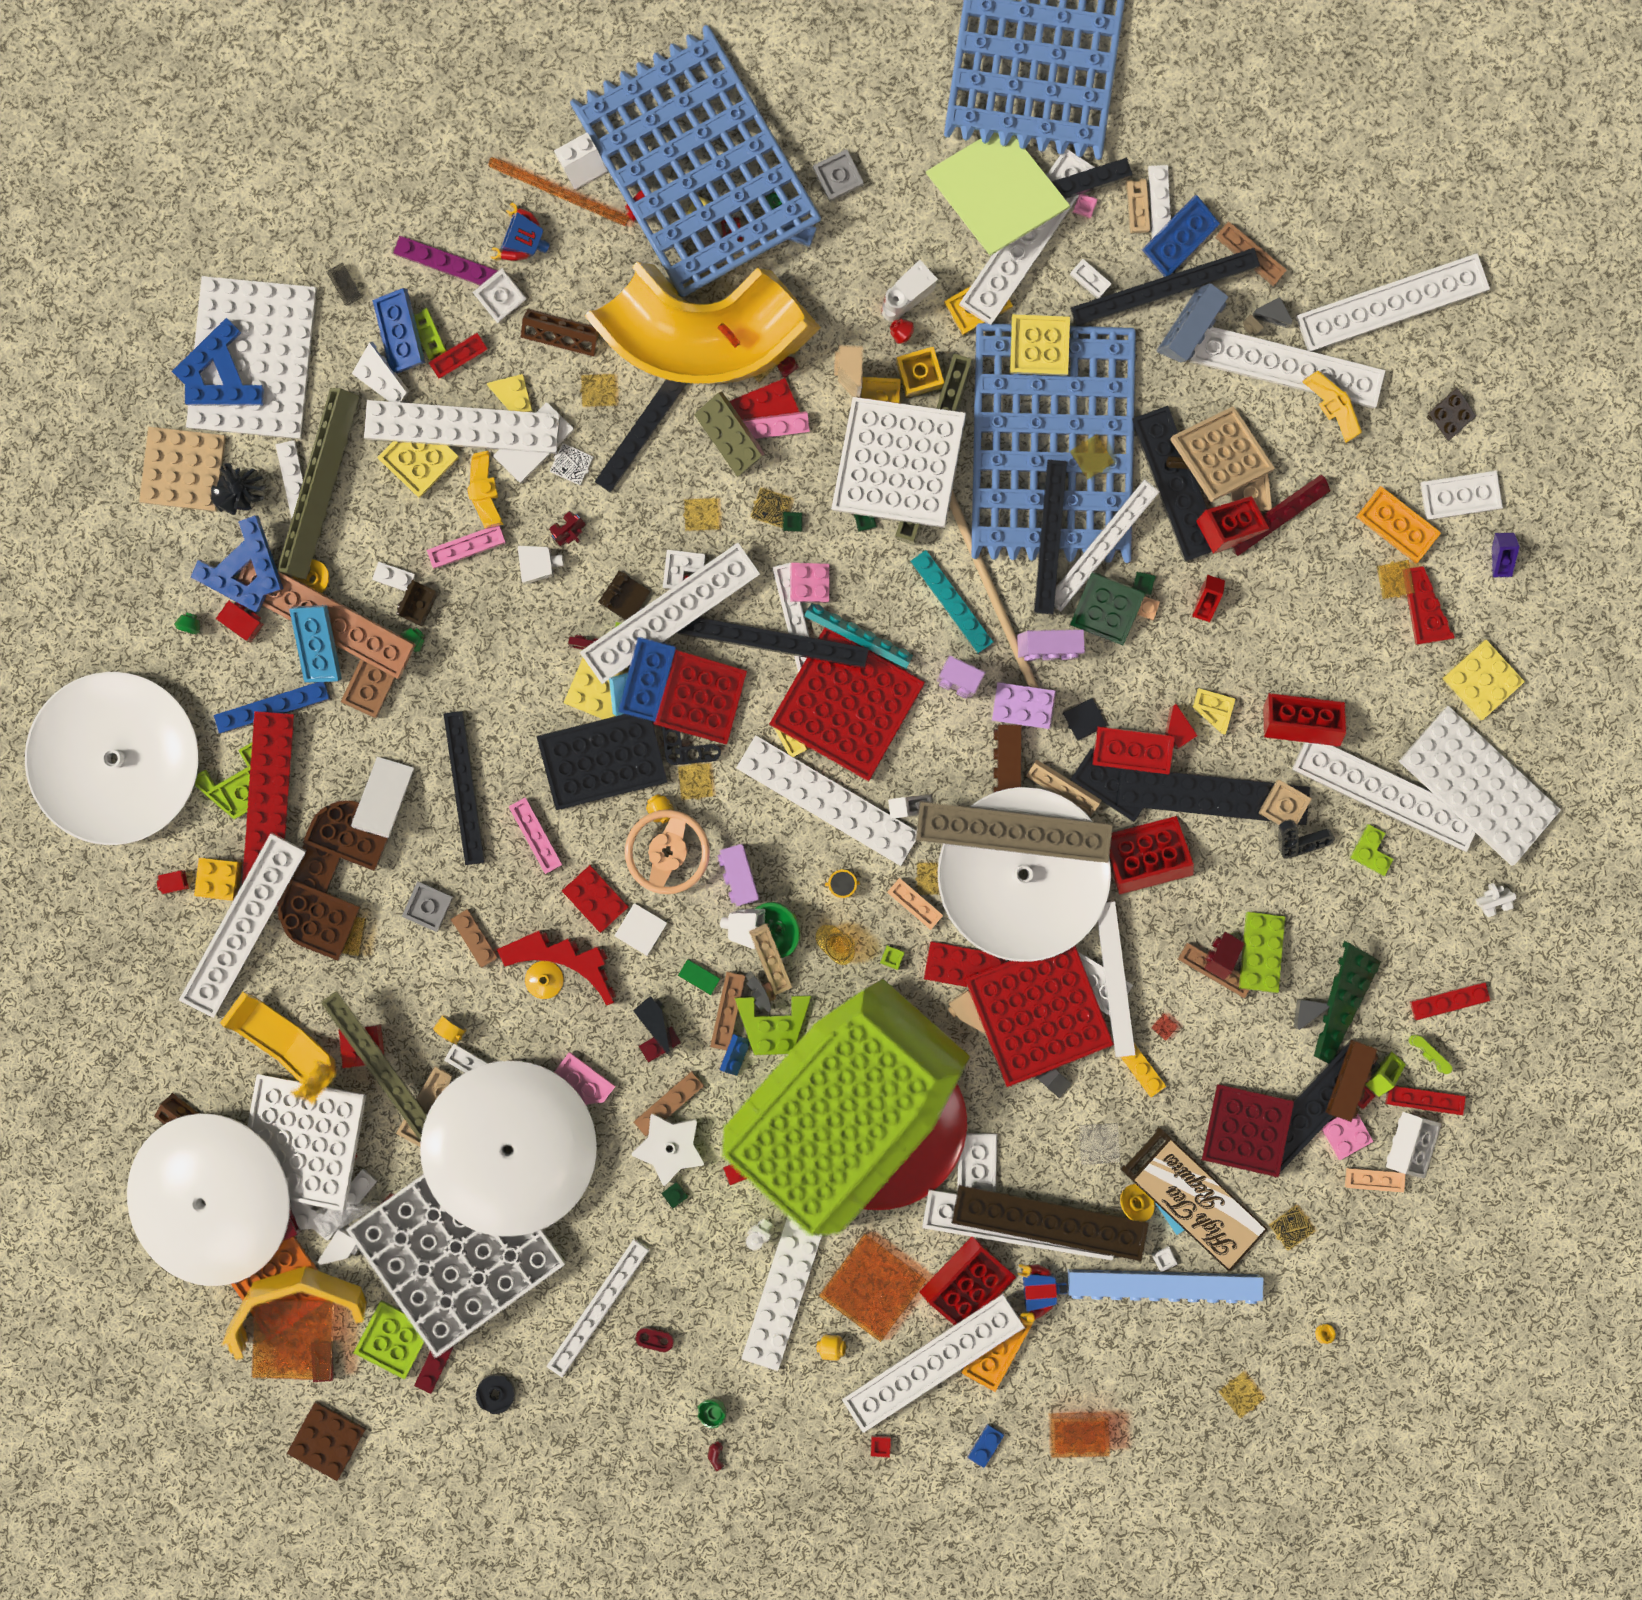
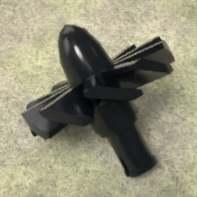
[211,463,267,515]

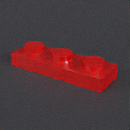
[428,332,487,379]

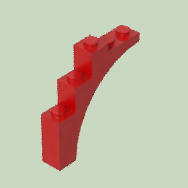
[497,930,616,1006]

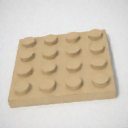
[1170,406,1275,502]
[139,427,226,512]

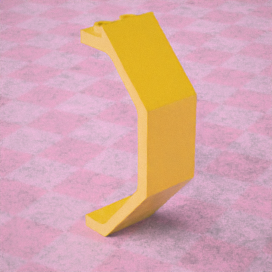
[220,992,336,1105]
[221,1266,367,1360]

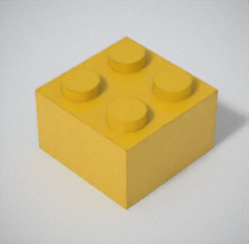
[896,346,944,398]
[194,858,243,901]

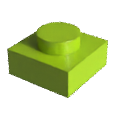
[880,945,905,970]

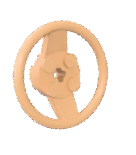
[625,810,710,894]

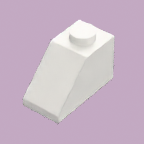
[888,794,932,819]
[317,1227,359,1265]

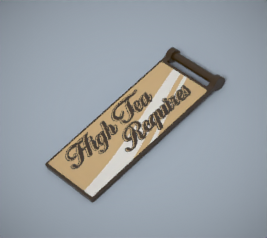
[1120,1126,1267,1271]

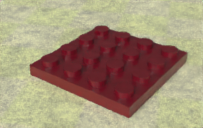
[1201,1084,1294,1178]

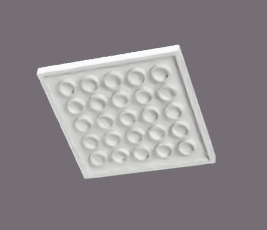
[832,397,966,528]
[247,1074,366,1211]

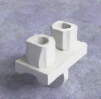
[1475,883,1516,917]
[746,1218,773,1250]

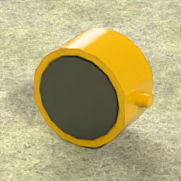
[825,869,860,898]
[433,1015,466,1044]

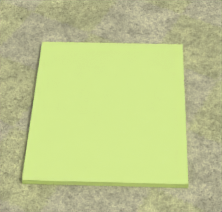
[926,133,1070,256]

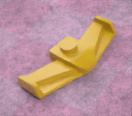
[1302,371,1362,443]
[467,451,504,529]

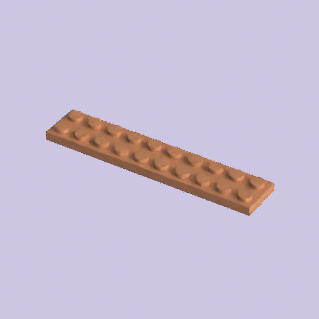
[238,561,416,679]

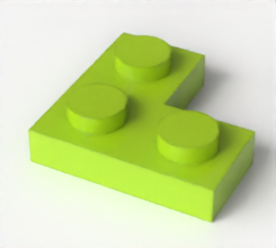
[1350,824,1394,876]

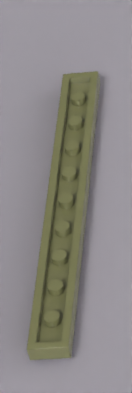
[320,990,427,1141]

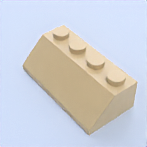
[834,346,863,398]

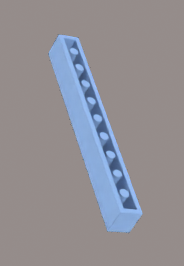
[1067,1269,1263,1304]

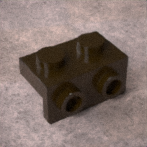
[396,580,439,627]

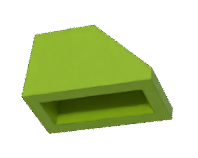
[1365,1052,1406,1097]

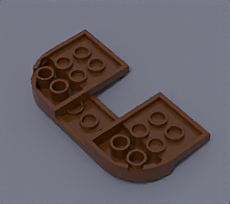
[278,800,397,961]

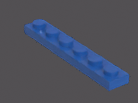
[213,682,330,734]

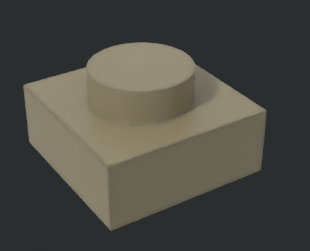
[1242,314,1264,336]

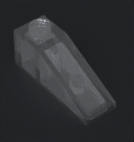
[312,1202,378,1238]

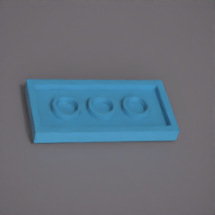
[289,605,342,683]

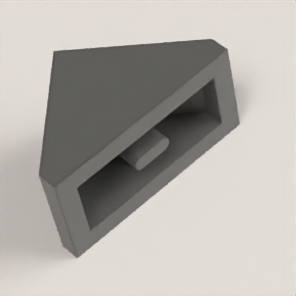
[1252,297,1293,328]
[1293,999,1330,1030]
[1035,1069,1072,1098]

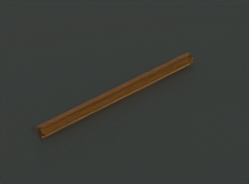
[488,157,629,226]

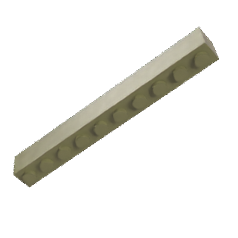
[895,354,973,545]
[277,388,359,579]

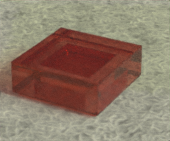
[717,323,740,348]
[1151,1013,1178,1041]

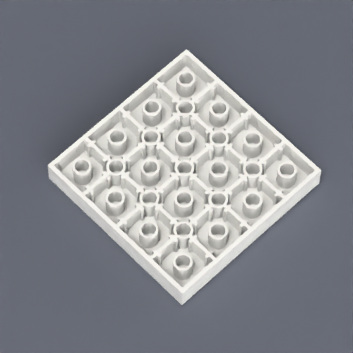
[346,1174,565,1357]

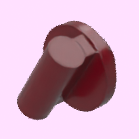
[777,356,800,378]

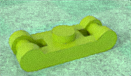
[413,307,446,360]
[1408,1035,1452,1074]

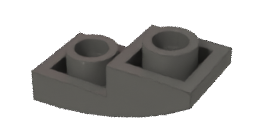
[745,971,771,1012]

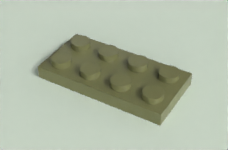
[694,391,766,477]

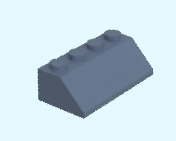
[1156,283,1228,362]

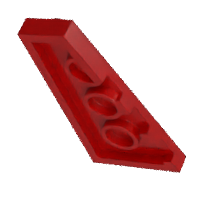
[729,378,799,420]
[1403,566,1455,645]

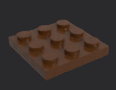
[286,1401,366,1481]

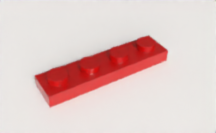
[1410,982,1490,1020]
[1385,1086,1466,1115]

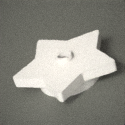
[632,1113,704,1186]

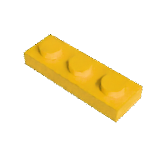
[1121,1043,1166,1097]

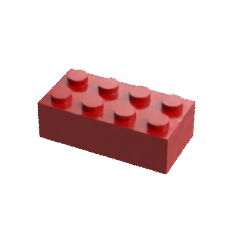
[1263,693,1346,747]

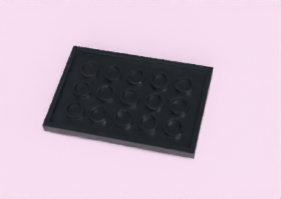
[536,714,668,810]

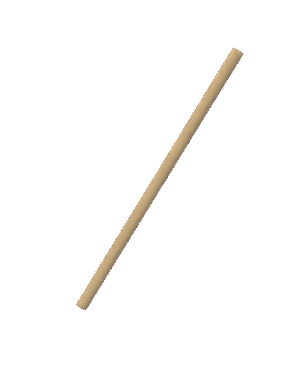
[949,490,1039,688]

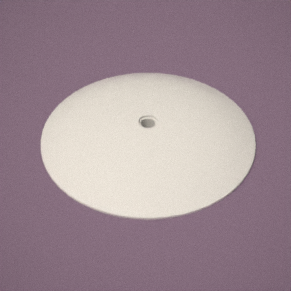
[25,672,199,845]
[938,788,1111,961]
[420,1061,597,1236]
[127,1114,290,1286]

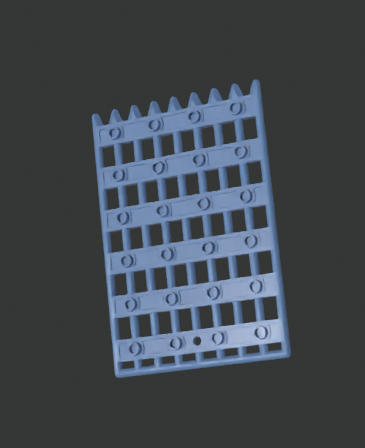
[944,0,1125,160]
[570,25,821,297]
[971,323,1136,563]

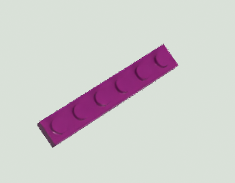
[393,236,497,286]

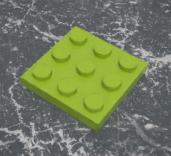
[353,1300,424,1380]

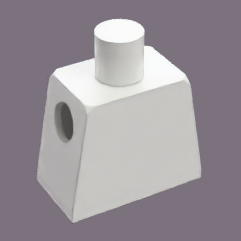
[518,546,564,584]
[720,909,765,949]

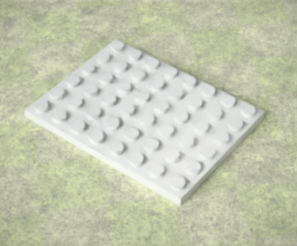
[186,276,317,439]

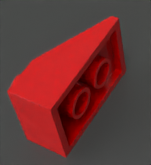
[1196,496,1269,554]

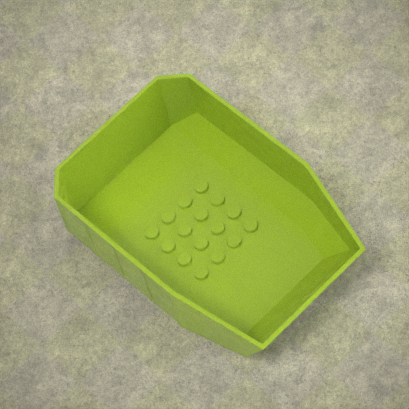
[722,979,970,1236]

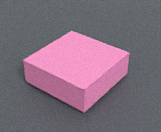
[1073,194,1098,219]

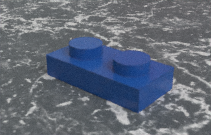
[719,1034,750,1076]
[967,1424,1004,1468]

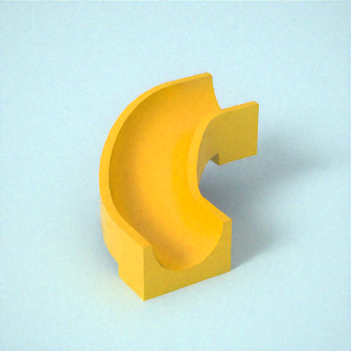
[585,261,821,384]

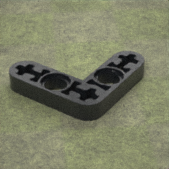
[662,727,721,765]
[1278,820,1335,859]

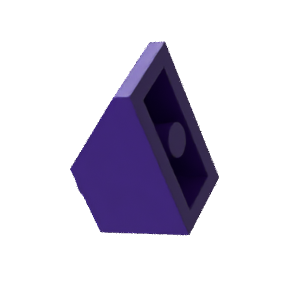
[1492,533,1520,577]

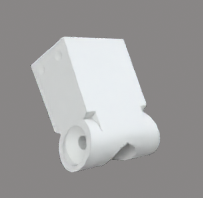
[881,260,938,321]

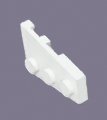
[352,342,409,403]

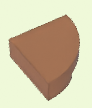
[762,982,776,1002]

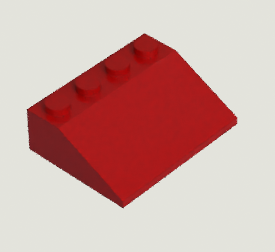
[1109,816,1194,895]
[919,1236,1016,1325]

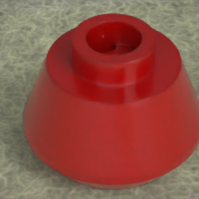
[890,319,914,344]

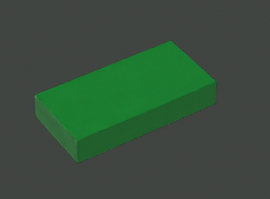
[678,959,721,995]

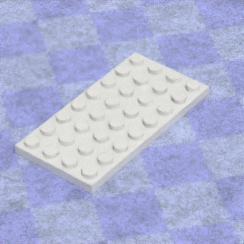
[1399,706,1561,866]

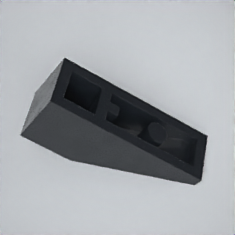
[633,996,674,1058]

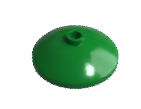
[755,902,801,958]

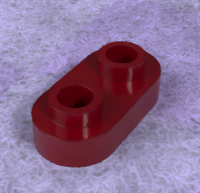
[635,1327,674,1352]

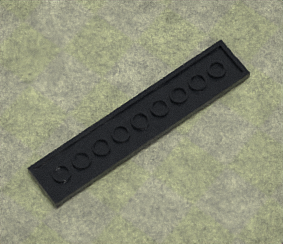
[1117,768,1310,825]

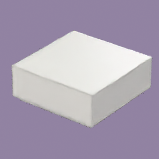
[1151,1246,1178,1272]

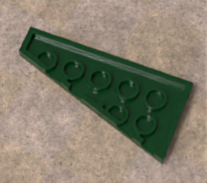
[1314,940,1381,1064]

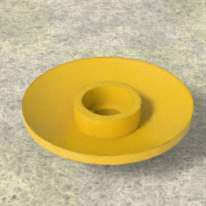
[293,559,329,593]
[525,961,563,999]
[1120,1184,1155,1222]

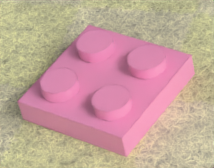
[790,563,829,603]
[1322,1114,1373,1160]

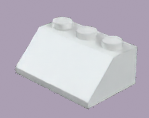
[1386,1112,1441,1179]

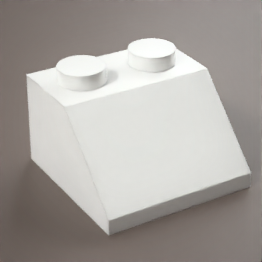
[554,132,608,190]

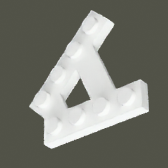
[291,1168,378,1241]

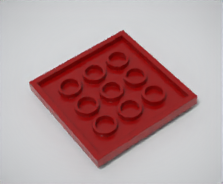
[654,650,747,745]

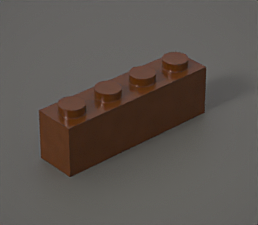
[993,725,1021,793]
[1325,1040,1378,1122]

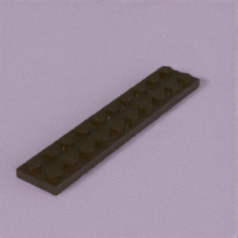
[951,1184,1149,1261]

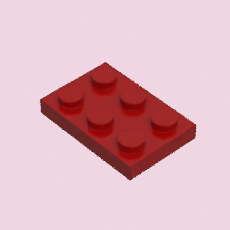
[562,865,629,933]

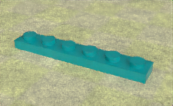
[910,550,993,654]
[804,603,913,669]

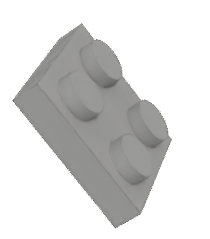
[813,149,864,202]
[402,881,453,932]

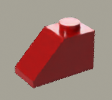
[1192,574,1225,623]
[1165,704,1198,749]

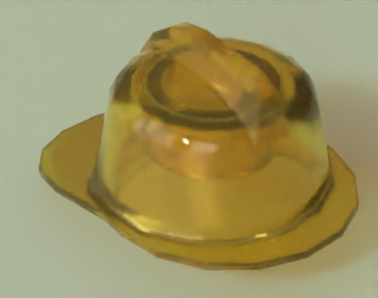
[815,924,855,965]

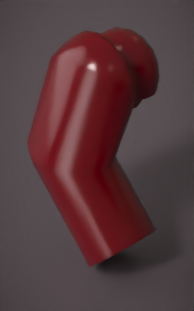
[707,1441,724,1472]

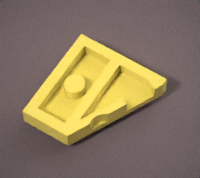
[487,374,533,412]
[1193,688,1236,735]

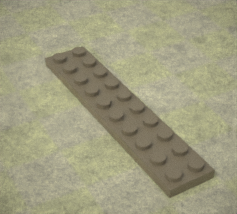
[915,802,1112,863]

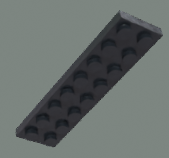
[1132,405,1212,562]
[1275,1039,1380,1178]

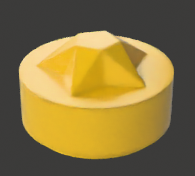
[1315,1324,1336,1344]

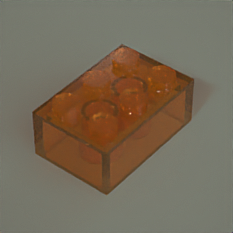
[1048,1412,1110,1458]

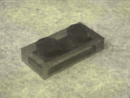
[326,262,362,306]

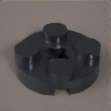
[476,1374,515,1414]

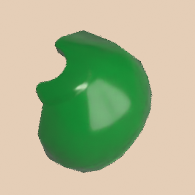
[697,1398,727,1429]

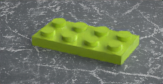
[1239,912,1285,993]

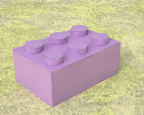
[1017,630,1085,661]
[937,656,985,699]
[992,682,1056,729]
[717,844,759,906]

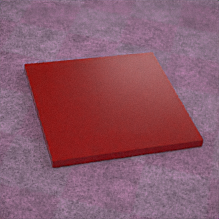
[769,627,925,782]
[964,946,1114,1087]

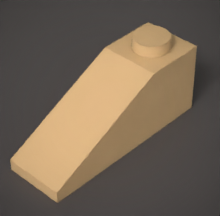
[948,990,985,1033]

